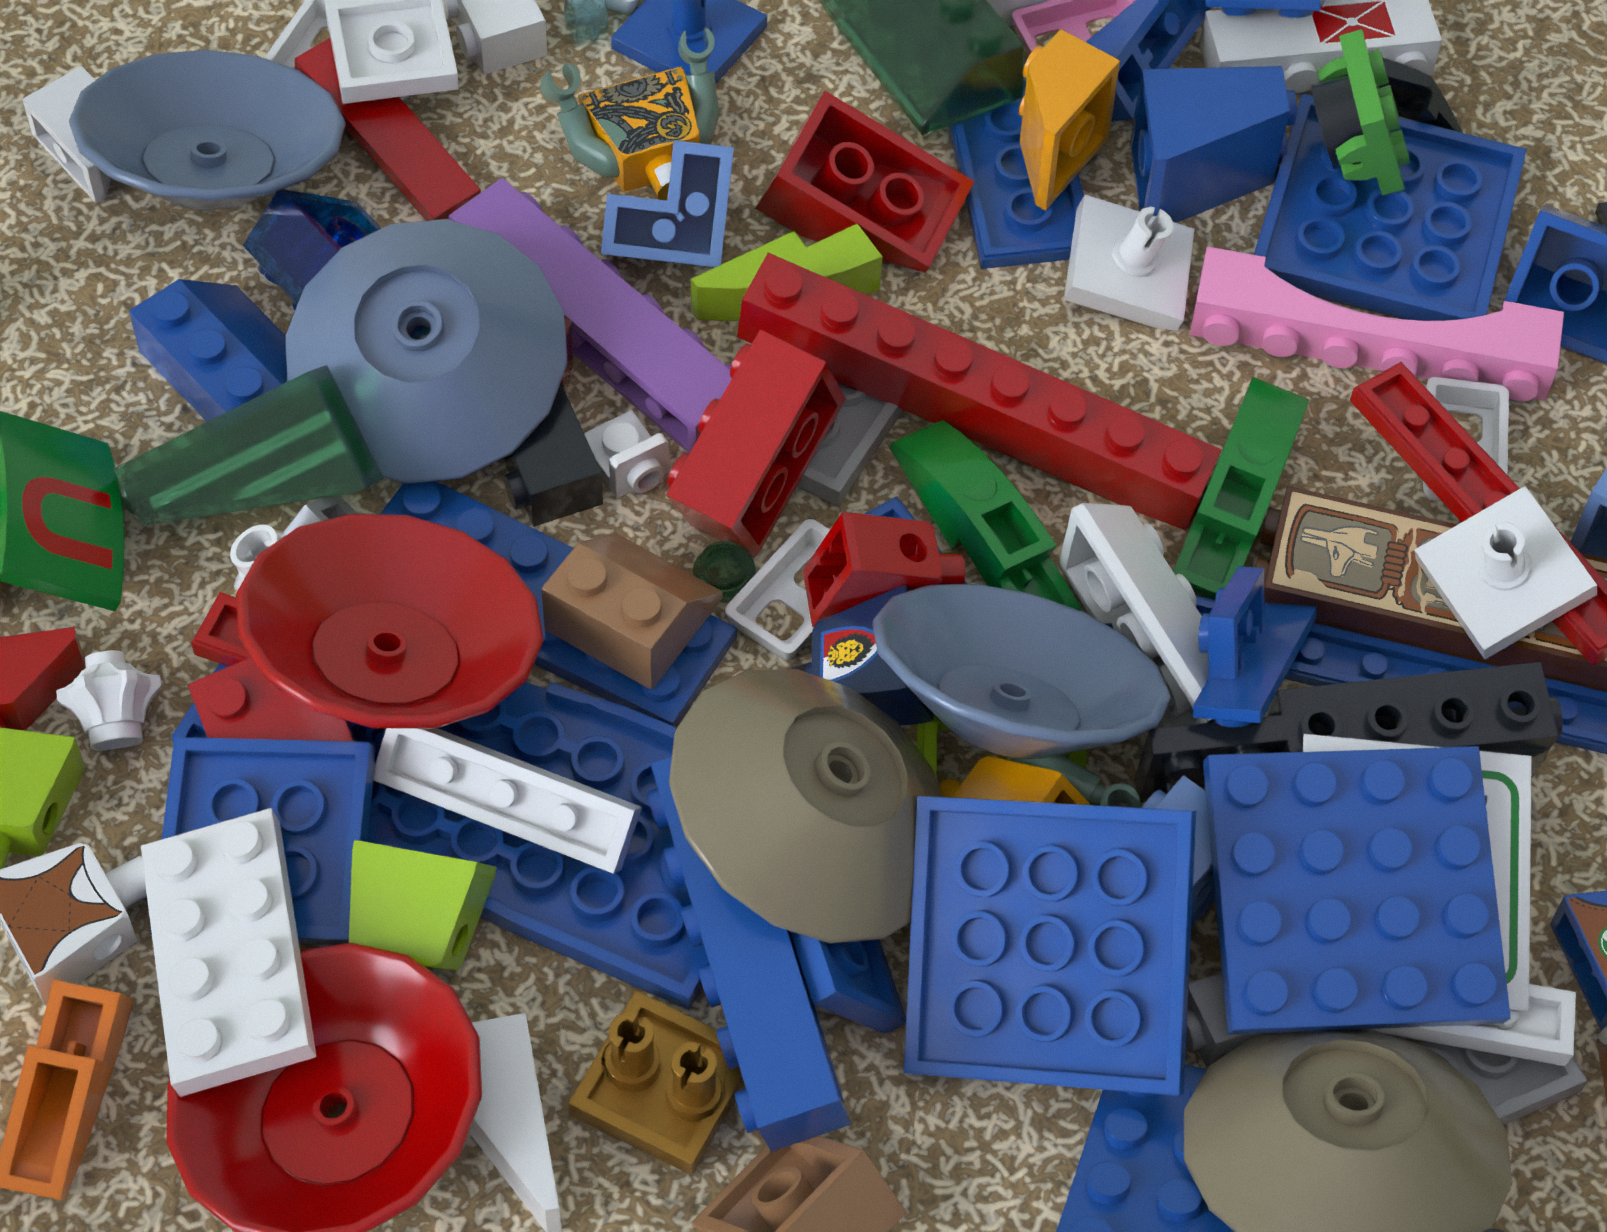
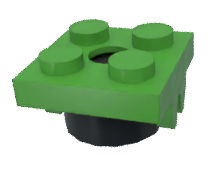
[1311,29,1410,196]

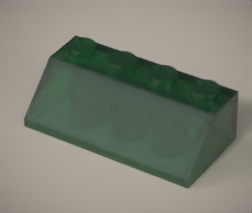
[819,0,1024,136]

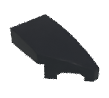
[1379,58,1463,133]

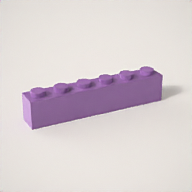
[449,178,732,453]

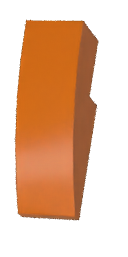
[0,979,134,1201]

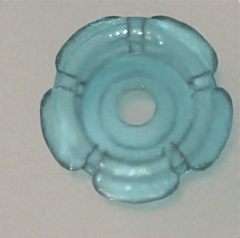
[564,0,608,42]

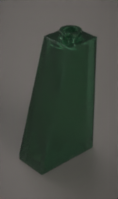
[113,365,384,526]

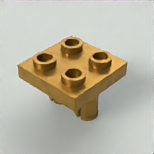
[568,990,744,1175]

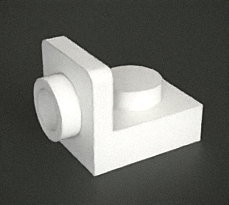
[584,410,670,498]

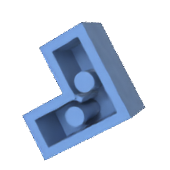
[601,140,734,267]

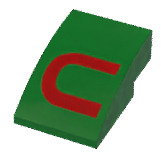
[0,411,124,611]

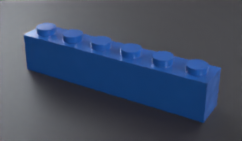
[647,756,852,1152]

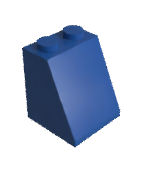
[1130,66,1297,223]

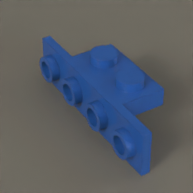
[1193,566,1317,727]

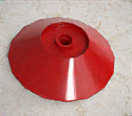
[236,514,544,729]
[166,943,482,1232]

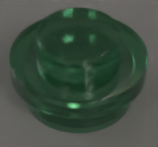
[693,541,756,603]

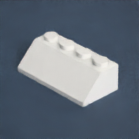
[1058,503,1215,728]

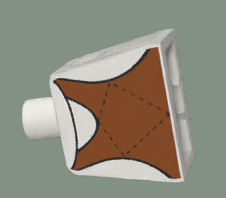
[0,843,147,1006]

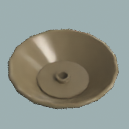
[669,669,943,943]
[1184,1029,1512,1232]

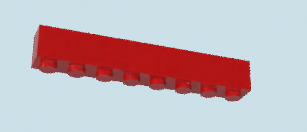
[737,252,1222,531]

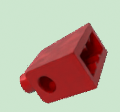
[802,512,966,627]

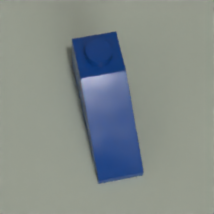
[1086,0,1211,122]

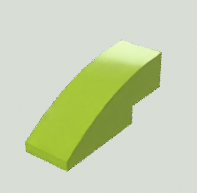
[691,224,883,321]

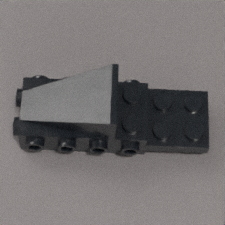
[1134,662,1563,803]

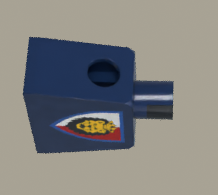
[787,585,934,726]

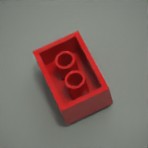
[666,330,846,558]

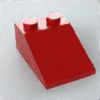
[755,90,975,273]

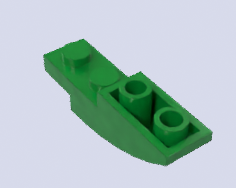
[1173,377,1310,600]
[889,420,1082,611]

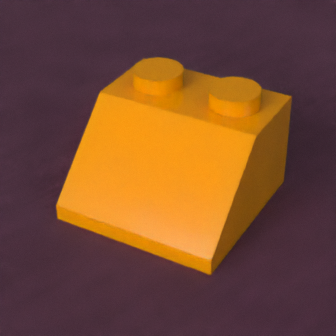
[1018,29,1120,211]

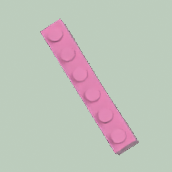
[1189,246,1564,402]

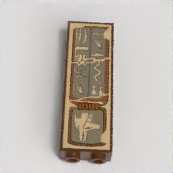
[1255,486,1607,692]

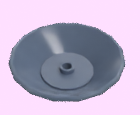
[69,50,346,211]
[285,219,567,484]
[872,584,1171,759]

